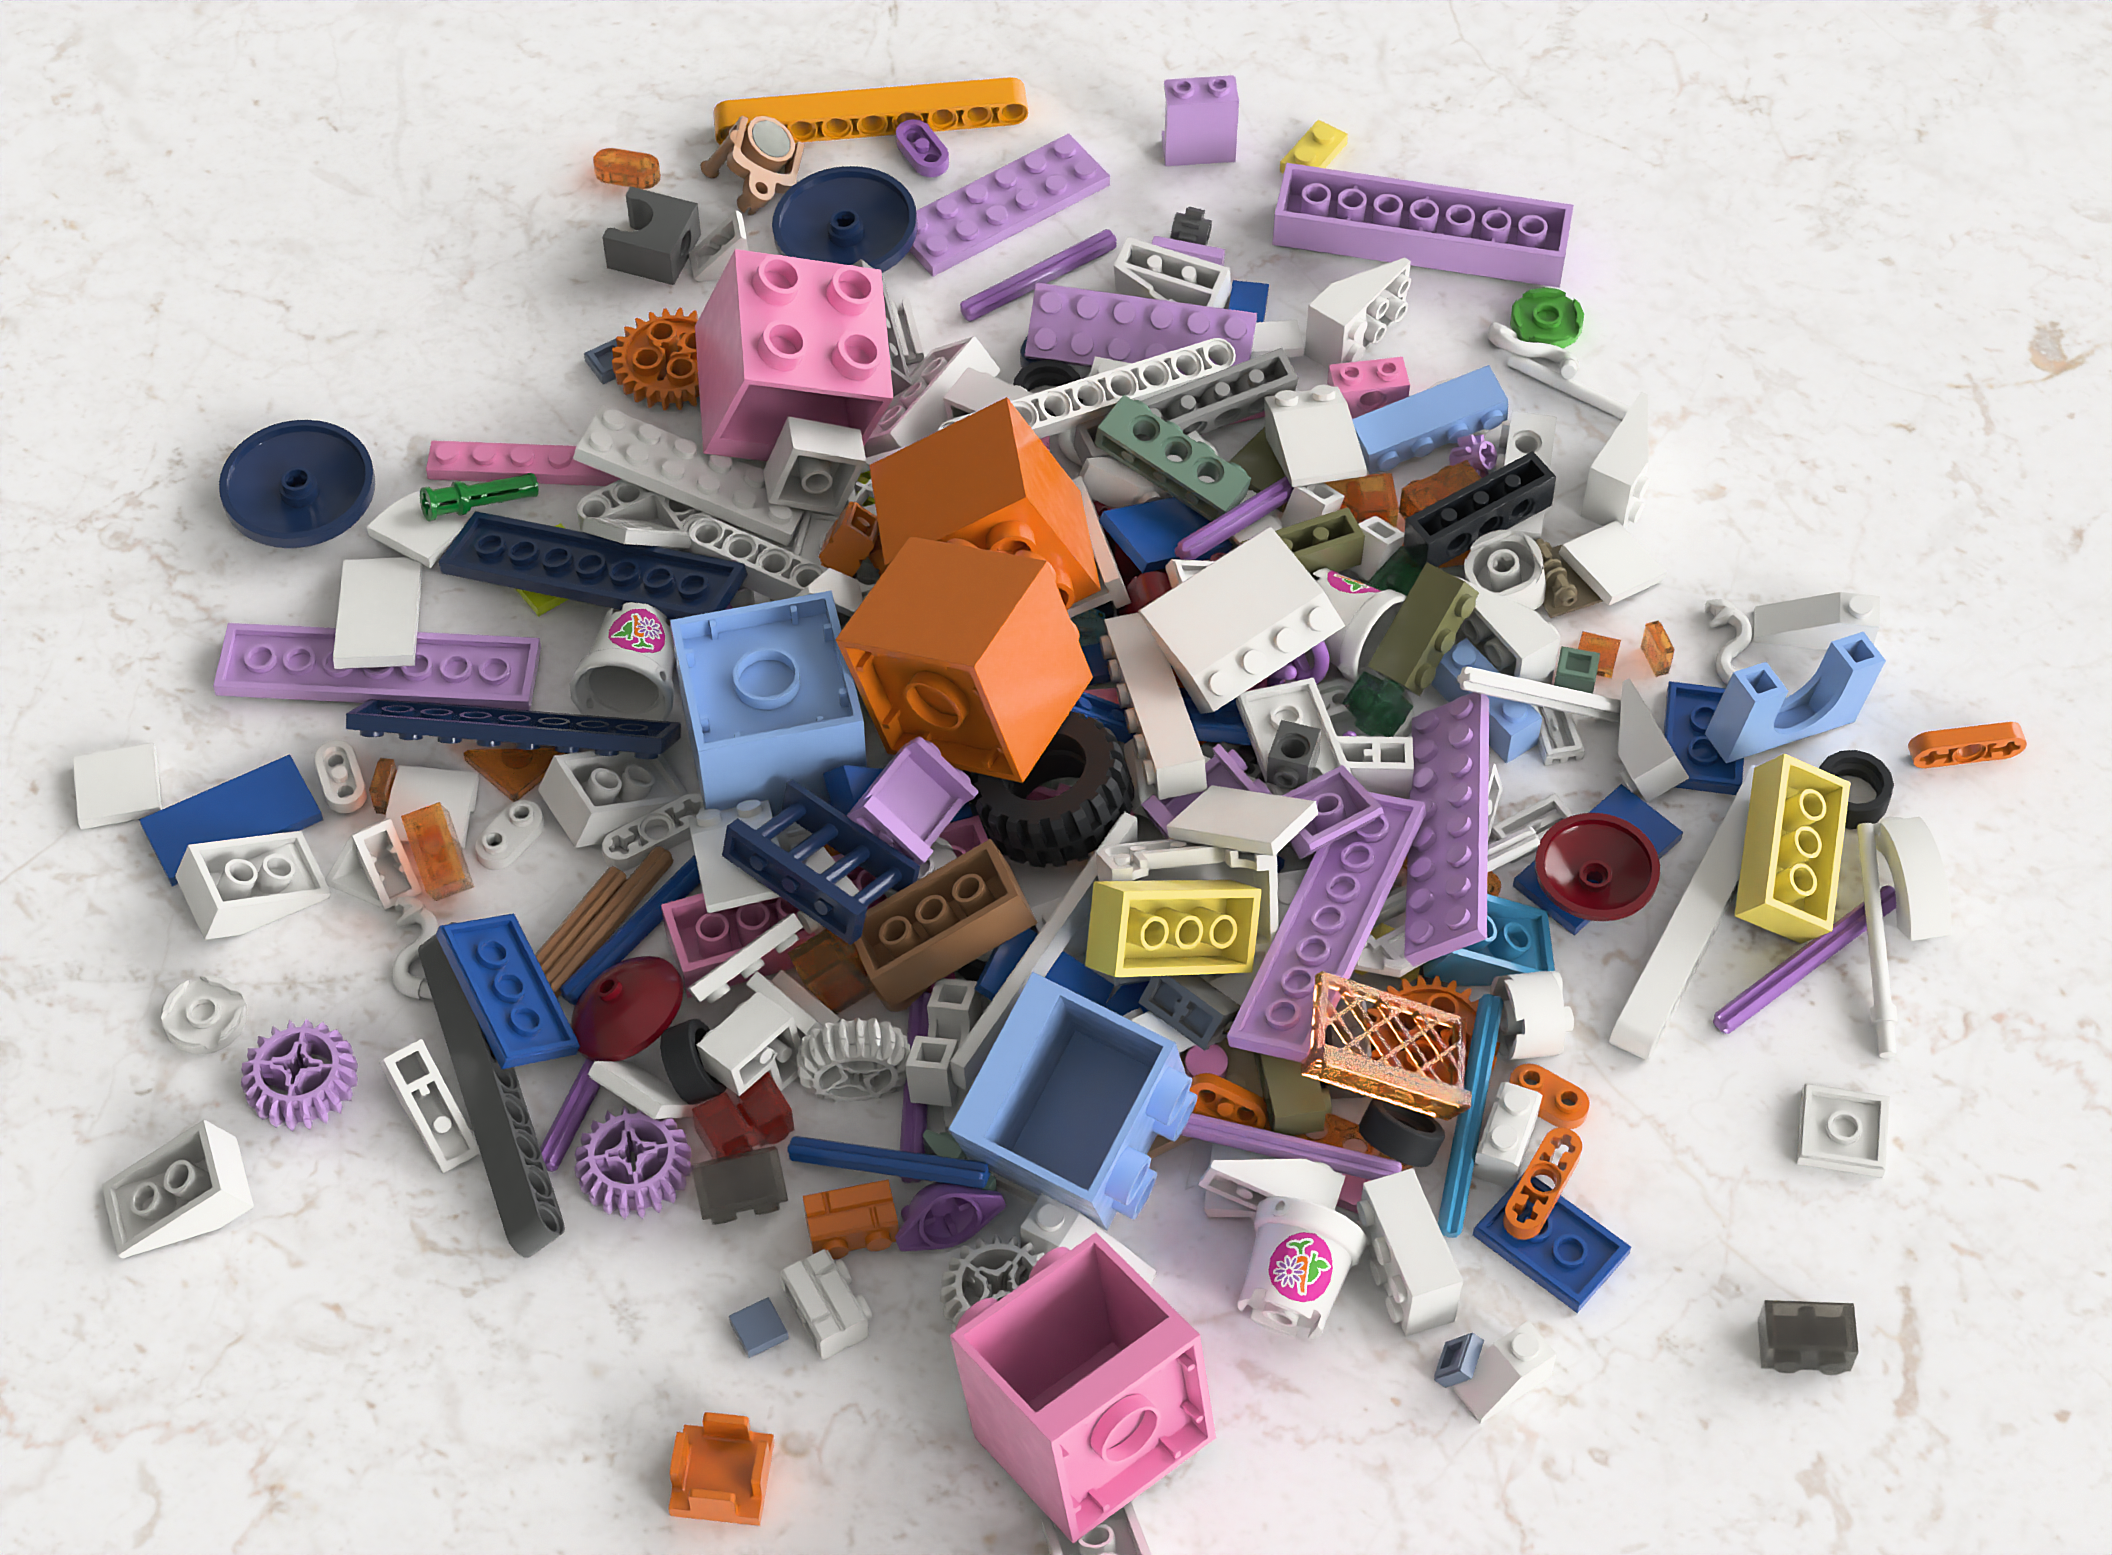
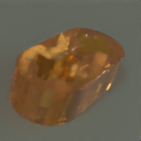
[593,148,661,189]

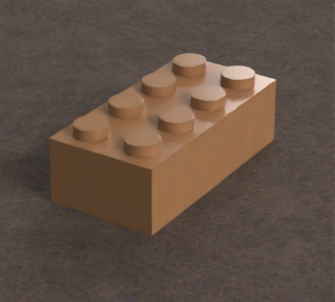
[854,838,1038,1008]

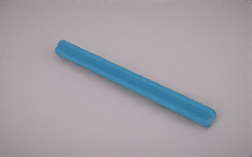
[1437,994,1504,1238]

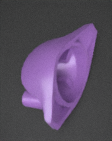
[895,1182,1006,1251]

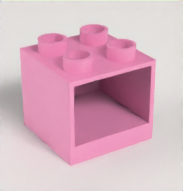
[695,249,893,461]
[950,1232,1216,1543]

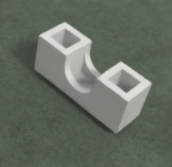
[1281,483,1404,583]
[905,978,983,1107]

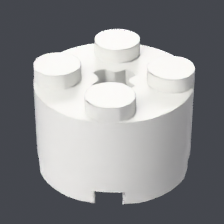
[1464,530,1546,610]
[1490,971,1574,1060]

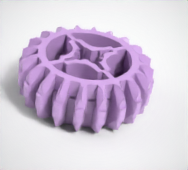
[241,1018,358,1131]
[574,1105,692,1219]

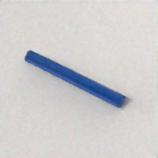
[560,855,701,1005]
[787,1136,990,1188]

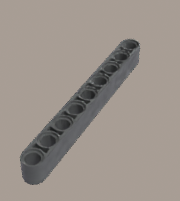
[418,922,565,1258]

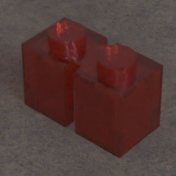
[692,1071,795,1169]

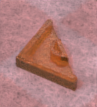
[463,748,569,802]

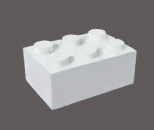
[1354,1168,1463,1336]

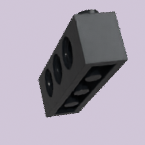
[1403,451,1556,570]

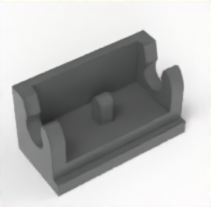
[1138,974,1241,1051]

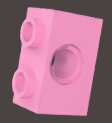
[1327,357,1410,419]

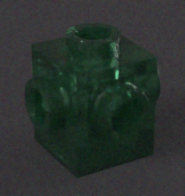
[1342,671,1414,737]

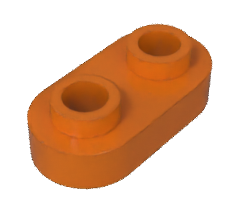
[1509,1063,1590,1129]
[1189,1073,1267,1129]

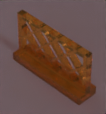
[1301,971,1472,1121]

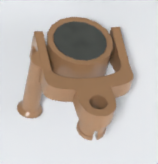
[700,116,805,215]

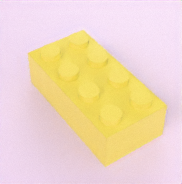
[1734,754,1850,944]
[1085,879,1262,977]

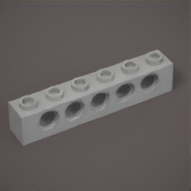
[1073,348,1299,465]

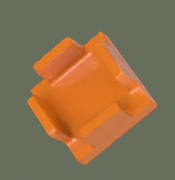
[668,1412,774,1526]

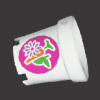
[1311,568,1407,690]
[569,602,675,721]
[1238,1196,1367,1338]

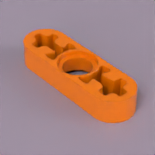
[1908,722,2027,768]
[1503,1128,1582,1240]

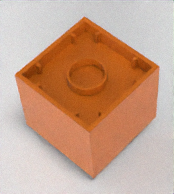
[869,397,1101,610]
[835,536,1093,783]

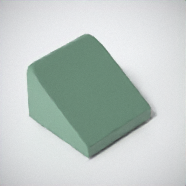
[1554,646,1600,694]

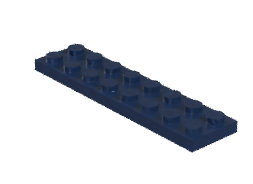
[438,511,748,620]
[346,699,681,759]

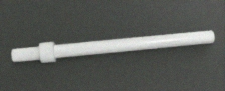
[1857,823,1898,1058]

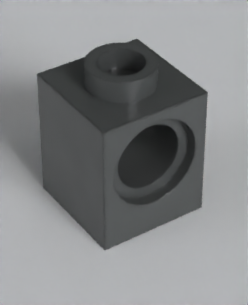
[1267,720,1321,789]

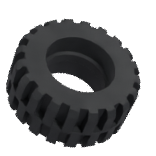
[970,711,1134,868]

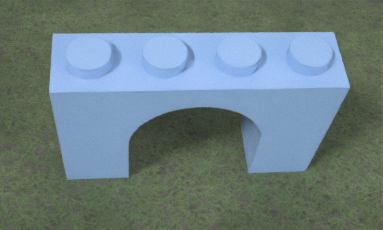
[1705,632,1886,763]

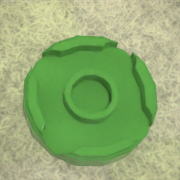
[1510,287,1584,349]

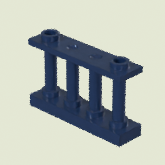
[722,779,920,945]

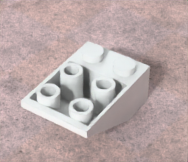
[1304,258,1411,369]

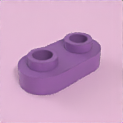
[896,119,949,177]

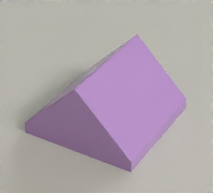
[1282,765,1384,859]

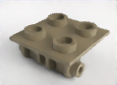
[1534,538,1603,618]

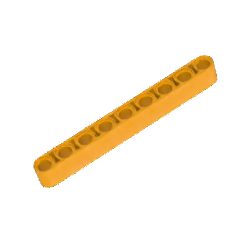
[713,77,1029,145]

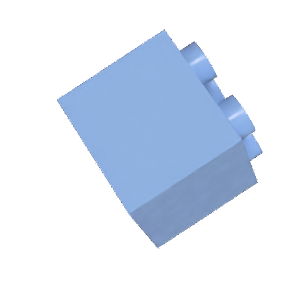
[670,591,867,817]
[948,972,1198,1230]

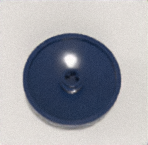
[772,166,918,273]
[219,420,375,548]

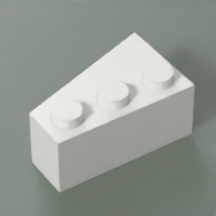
[1114,237,1231,309]

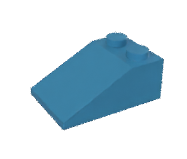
[1423,894,1555,986]

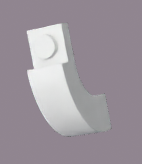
[1873,816,1951,941]

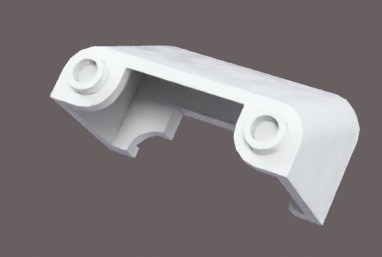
[1096,839,1279,958]

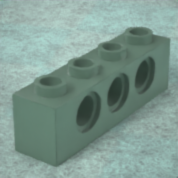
[1095,395,1251,522]

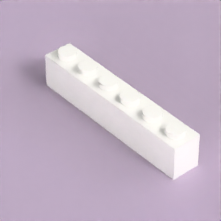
[1099,612,1207,800]

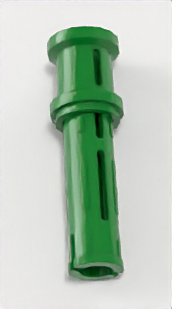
[420,473,539,521]

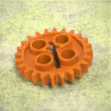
[612,308,700,411]
[1367,975,1500,1104]

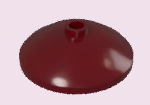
[1535,813,1660,921]
[570,956,684,1062]

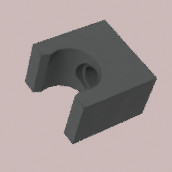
[602,186,701,285]

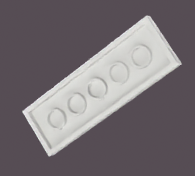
[573,405,805,546]

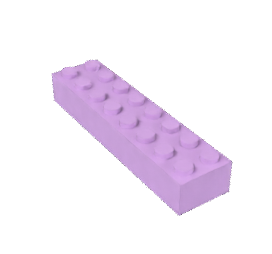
[1272,163,1574,288]

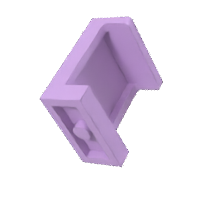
[1162,75,1239,166]
[847,736,978,866]
[1141,744,1272,839]

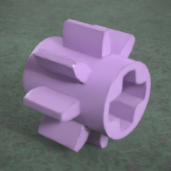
[1449,435,1497,482]

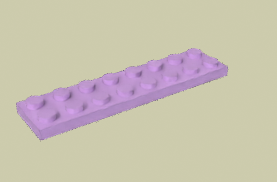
[213,623,541,710]
[1404,692,1489,967]
[1227,792,1426,1064]

